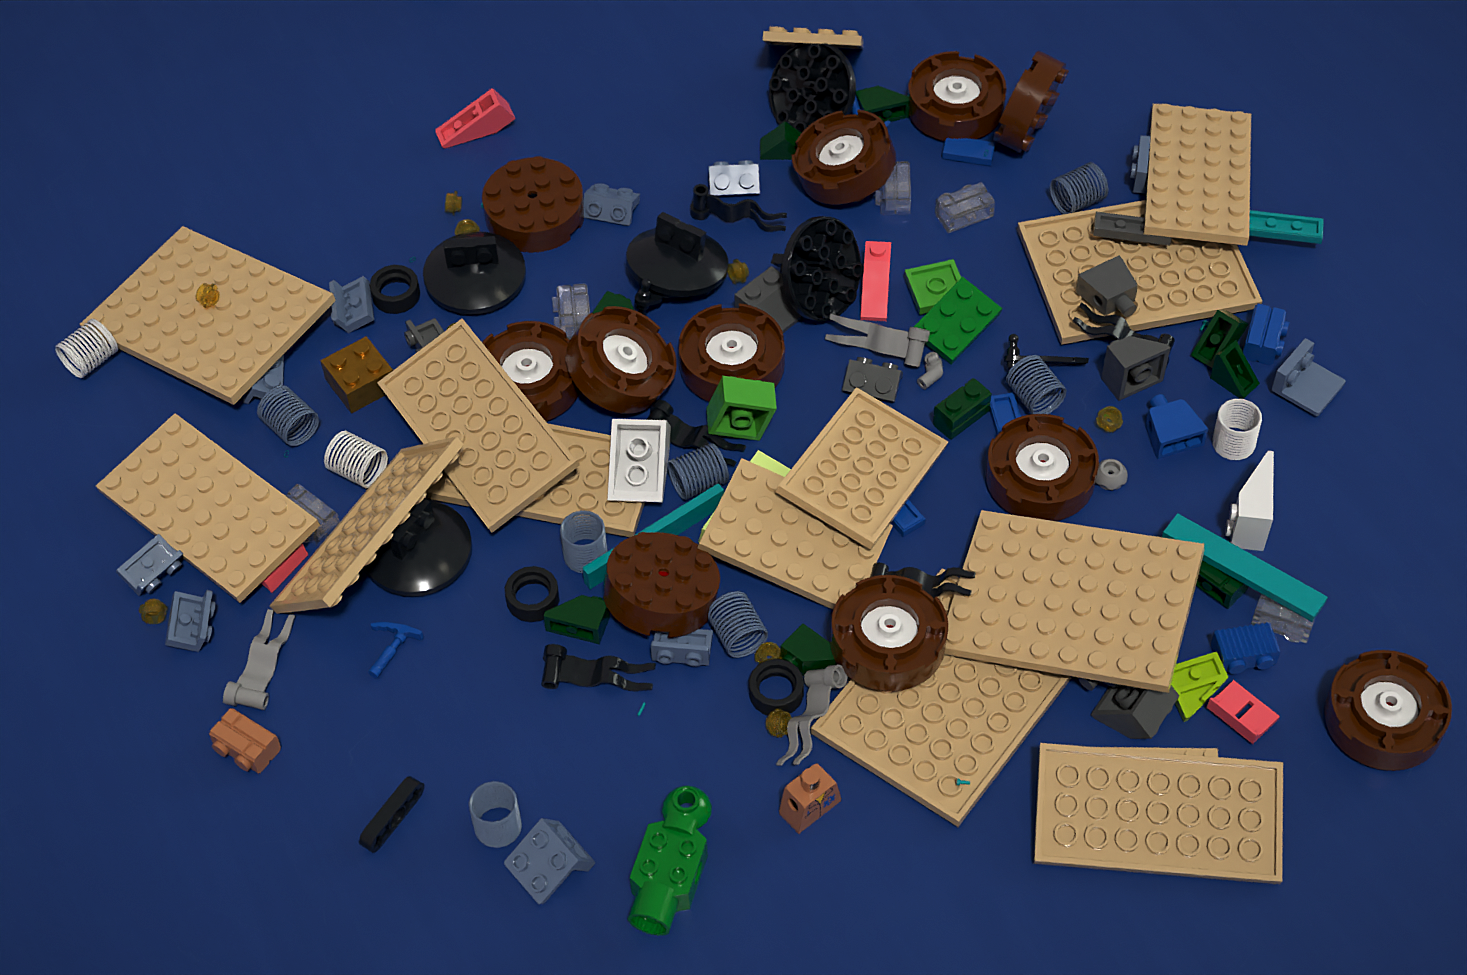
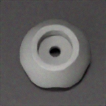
[1096,459,1128,490]

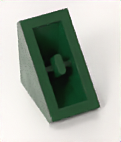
[760,121,801,160]
[1210,340,1260,399]

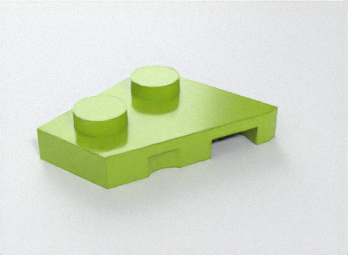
[1171,651,1228,722]

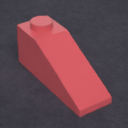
[435,88,515,149]
[861,241,891,321]

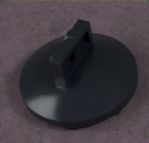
[769,43,856,133]
[626,212,729,298]
[771,216,864,321]
[423,231,526,316]
[363,498,472,597]

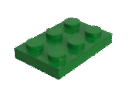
[914,277,1003,365]

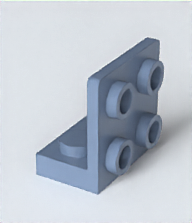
[1271,338,1346,416]
[504,818,596,904]

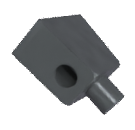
[1076,255,1138,317]

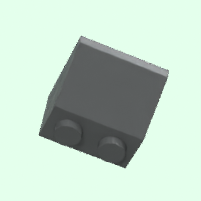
[734,266,803,333]
[1101,336,1170,401]
[1091,685,1179,739]

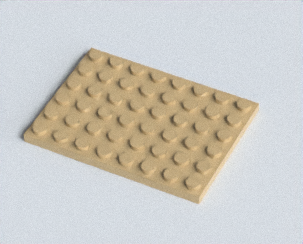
[1017,200,1263,345]
[79,226,336,405]
[945,510,1205,693]
[811,568,1073,827]

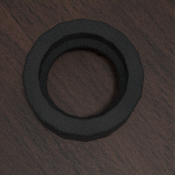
[369,265,420,314]
[505,566,559,622]
[749,659,804,717]

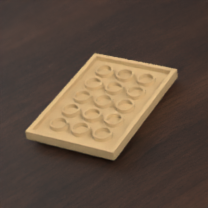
[776,387,948,550]
[698,458,893,609]

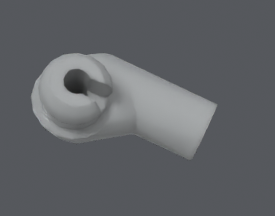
[917,352,943,389]

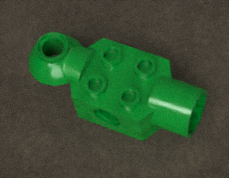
[628,785,712,936]

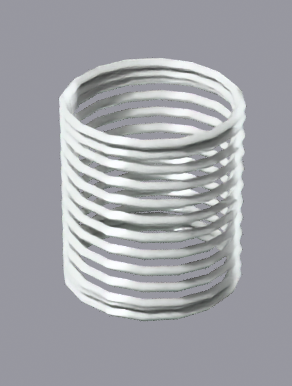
[55,319,118,378]
[1212,399,1262,460]
[324,430,388,489]

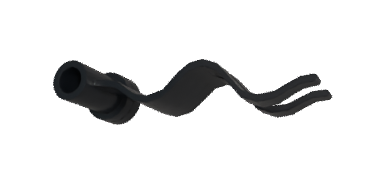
[690,184,787,232]
[1072,303,1175,368]
[646,399,746,467]
[870,562,976,598]
[541,644,656,691]

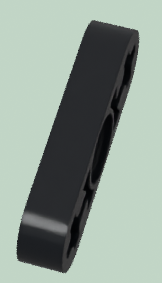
[359,776,424,853]

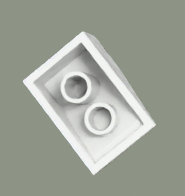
[607,419,671,503]
[1225,451,1274,551]

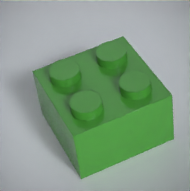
[707,376,777,441]

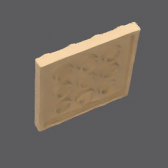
[763,27,863,49]

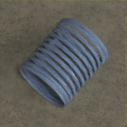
[1050,162,1108,214]
[1006,355,1067,414]
[257,386,319,446]
[668,443,729,500]
[560,510,608,573]
[708,591,768,658]
[469,781,522,848]

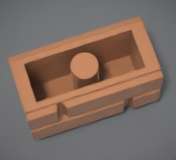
[209,708,281,774]

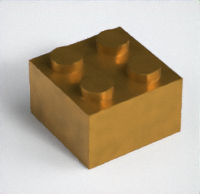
[320,336,393,414]

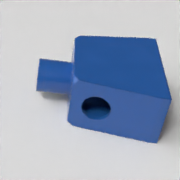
[1146,394,1208,459]

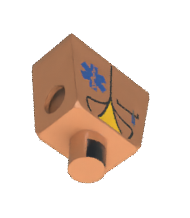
[779,764,841,834]

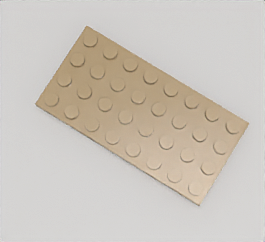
[1144,104,1251,246]
[377,318,580,532]
[96,413,320,603]
[425,423,645,537]
[270,437,464,614]
[1034,743,1283,884]

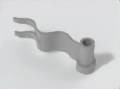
[825,314,930,367]
[223,609,295,710]
[776,665,848,766]

